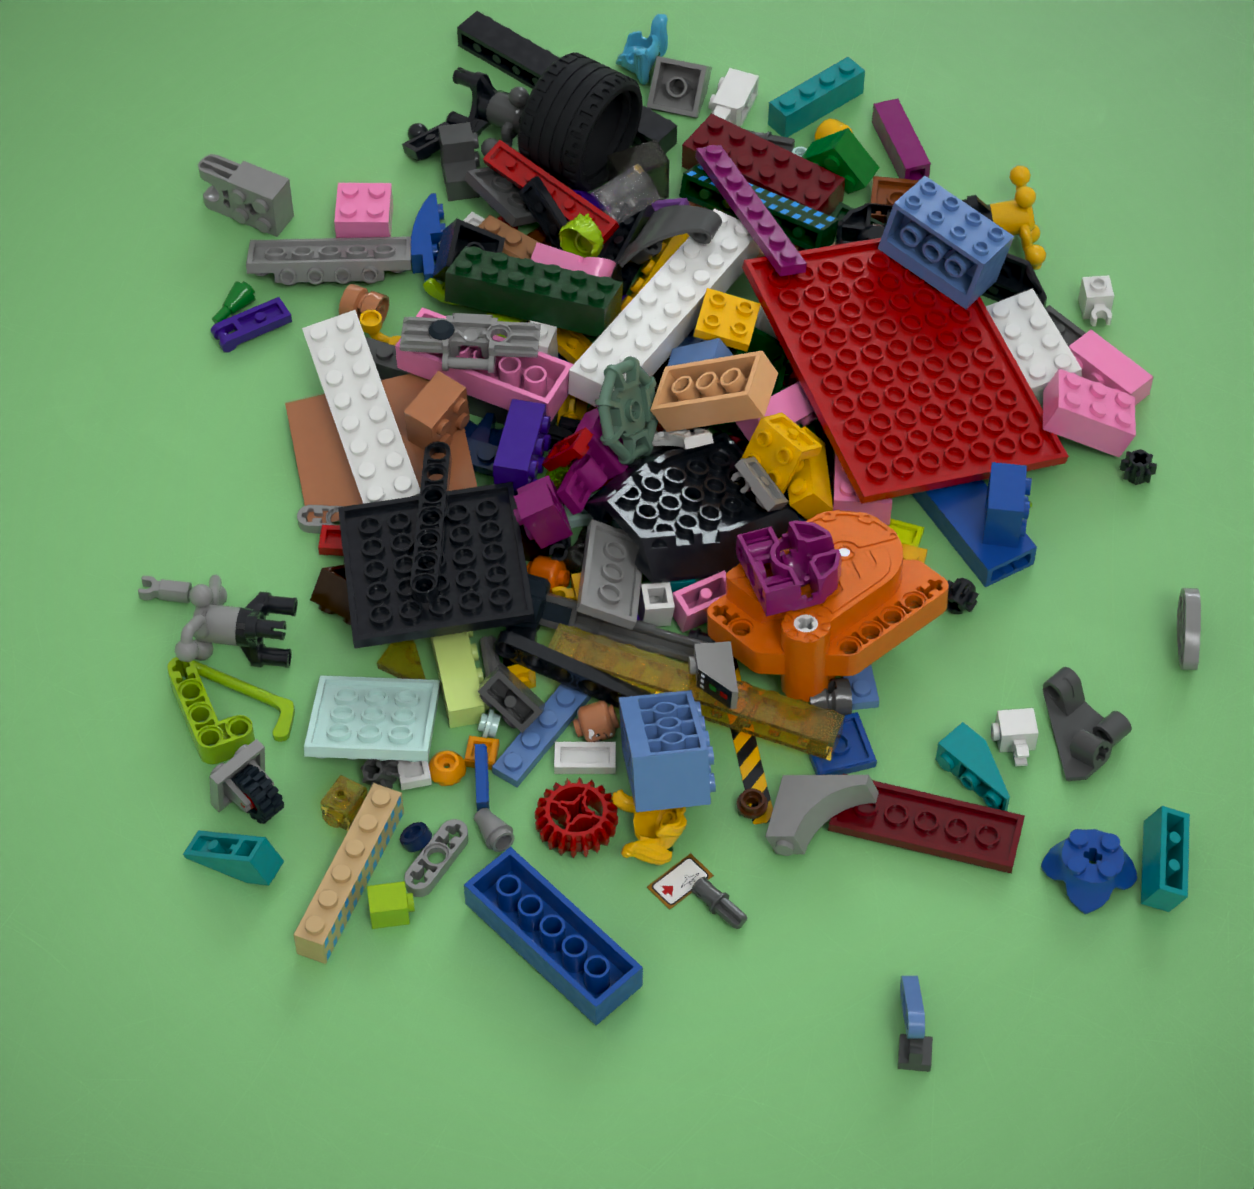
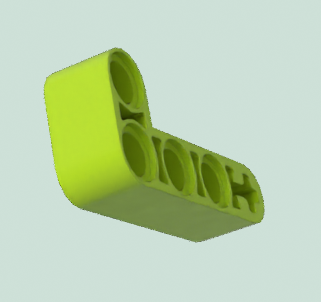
[167,657,255,765]

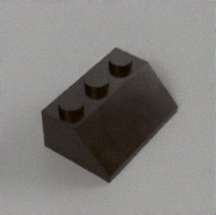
[310,565,351,625]

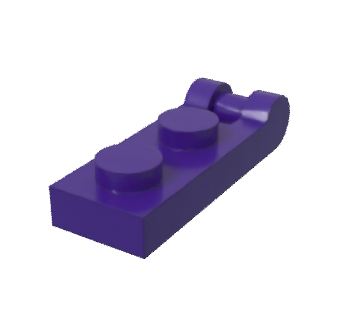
[211,297,292,352]

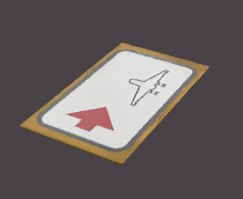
[647,853,714,910]

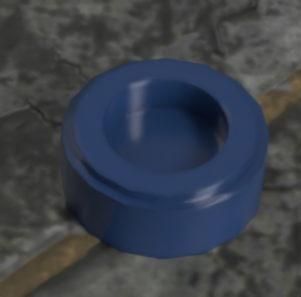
[400,822,432,852]

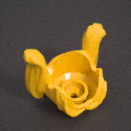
[611,789,687,865]

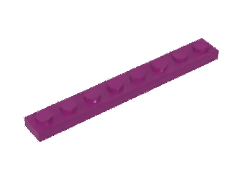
[695,145,807,276]

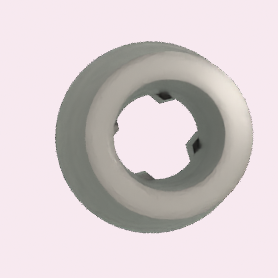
[474,808,514,852]

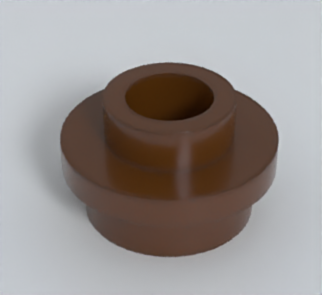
[737,788,768,819]

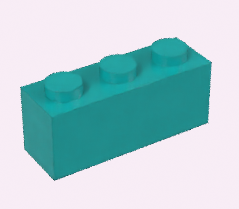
[1141,806,1190,912]

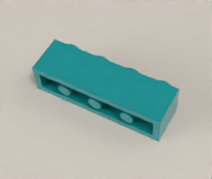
[768,57,865,137]

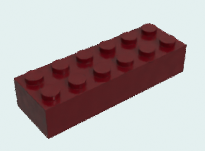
[682,113,845,216]

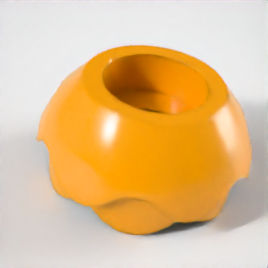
[428,750,466,786]

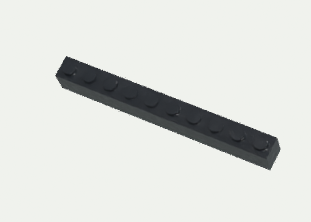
[457,11,677,161]

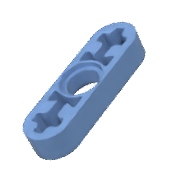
[900,976,925,1039]

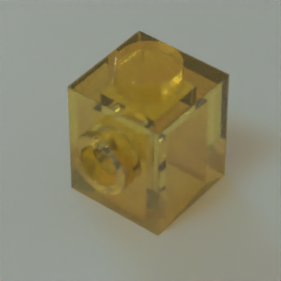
[320,775,367,831]

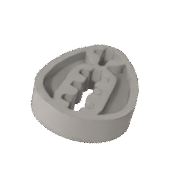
[1177,588,1201,670]

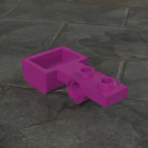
[556,408,628,515]

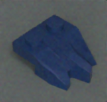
[464,413,503,477]

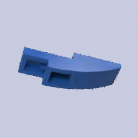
[411,193,446,293]

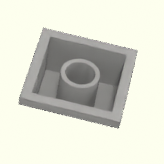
[647,56,712,118]

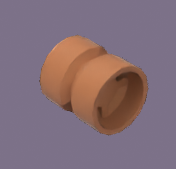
[339,284,389,324]

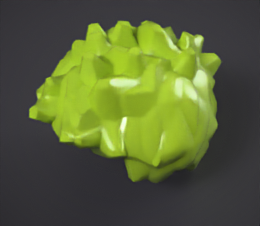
[559,213,604,258]

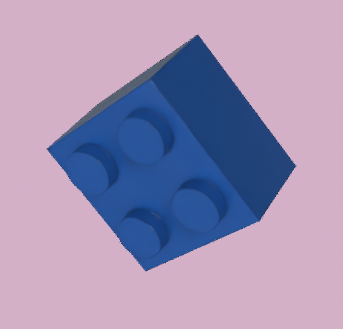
[982,462,1032,548]

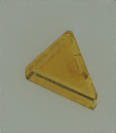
[377,640,425,679]

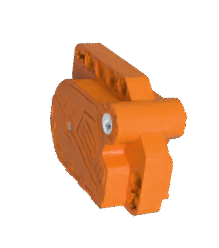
[707,510,949,703]

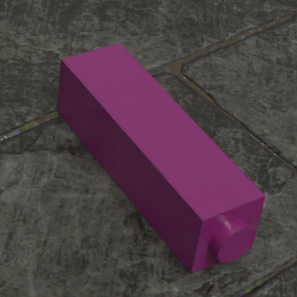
[872,98,931,180]

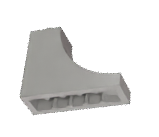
[765,775,879,856]

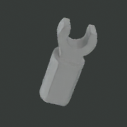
[138,576,192,603]

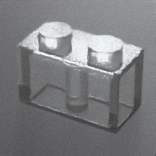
[593,164,660,224]

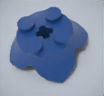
[1041,829,1137,914]

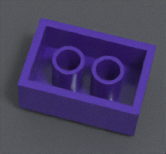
[493,399,551,496]

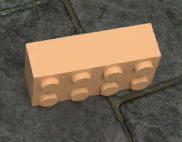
[650,351,778,432]

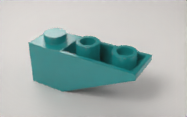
[935,722,1010,811]

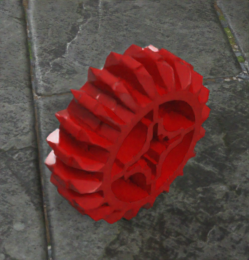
[535,777,618,858]

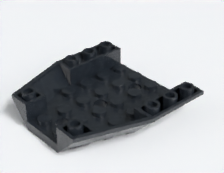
[584,432,799,583]

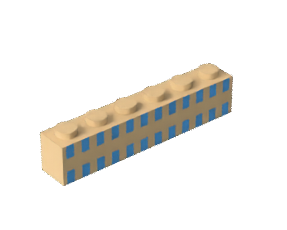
[294,783,404,964]

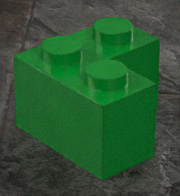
[802,128,880,194]

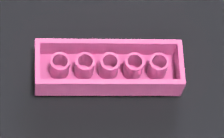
[395,307,574,421]

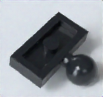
[402,122,450,161]

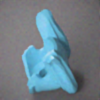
[616,14,668,85]

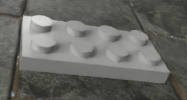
[576,519,642,630]

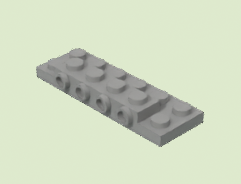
[246,237,412,285]

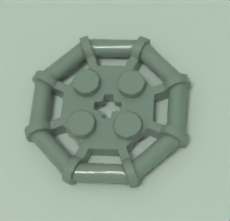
[595,356,658,465]

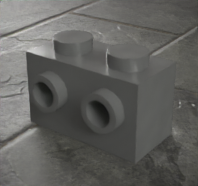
[478,663,545,733]

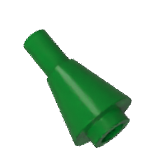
[212,281,256,324]

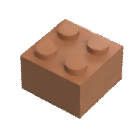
[404,371,470,457]

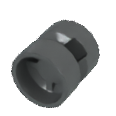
[807,678,852,720]

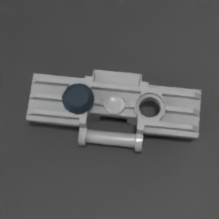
[400,313,541,373]

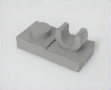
[731,457,789,512]

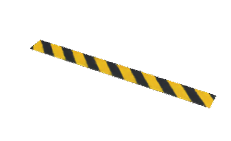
[725,656,773,825]

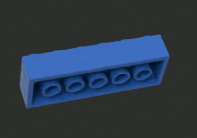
[464,847,643,1025]

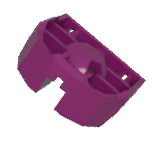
[736,520,842,617]

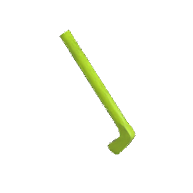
[193,660,295,742]

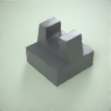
[898,1034,933,1072]

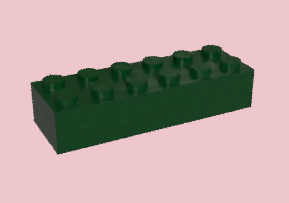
[444,246,623,337]

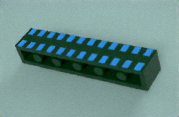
[679,163,839,250]

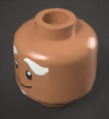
[573,700,620,742]

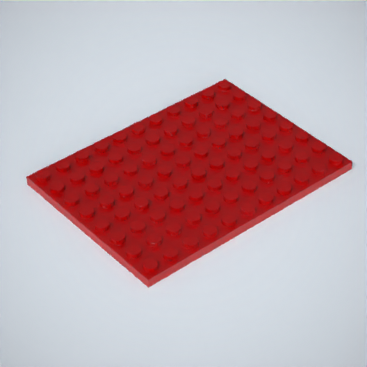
[742,237,1069,504]

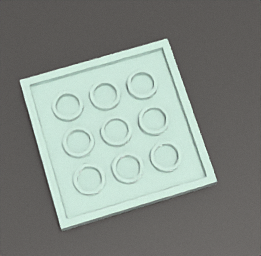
[304,676,440,762]

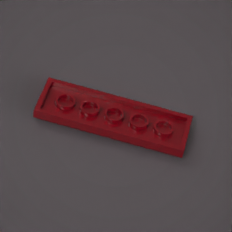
[828,773,1025,874]

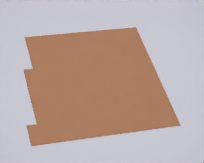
[285,373,477,523]

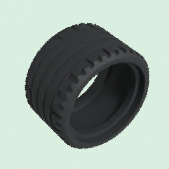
[518,52,643,192]

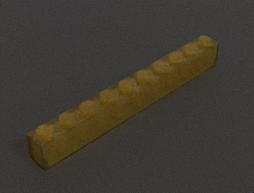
[548,623,845,761]

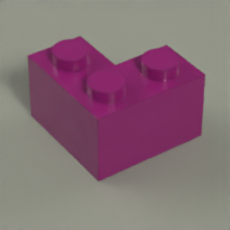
[513,475,573,549]

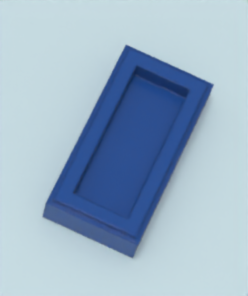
[474,744,490,812]

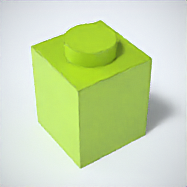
[367,881,415,929]

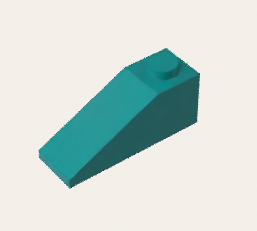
[183,830,284,886]

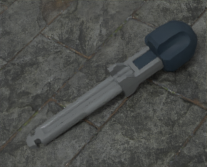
[504,574,709,663]

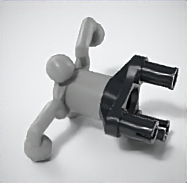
[175,575,298,668]

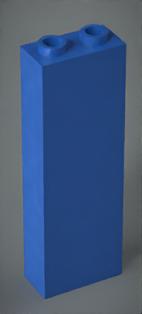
[911,480,1037,587]

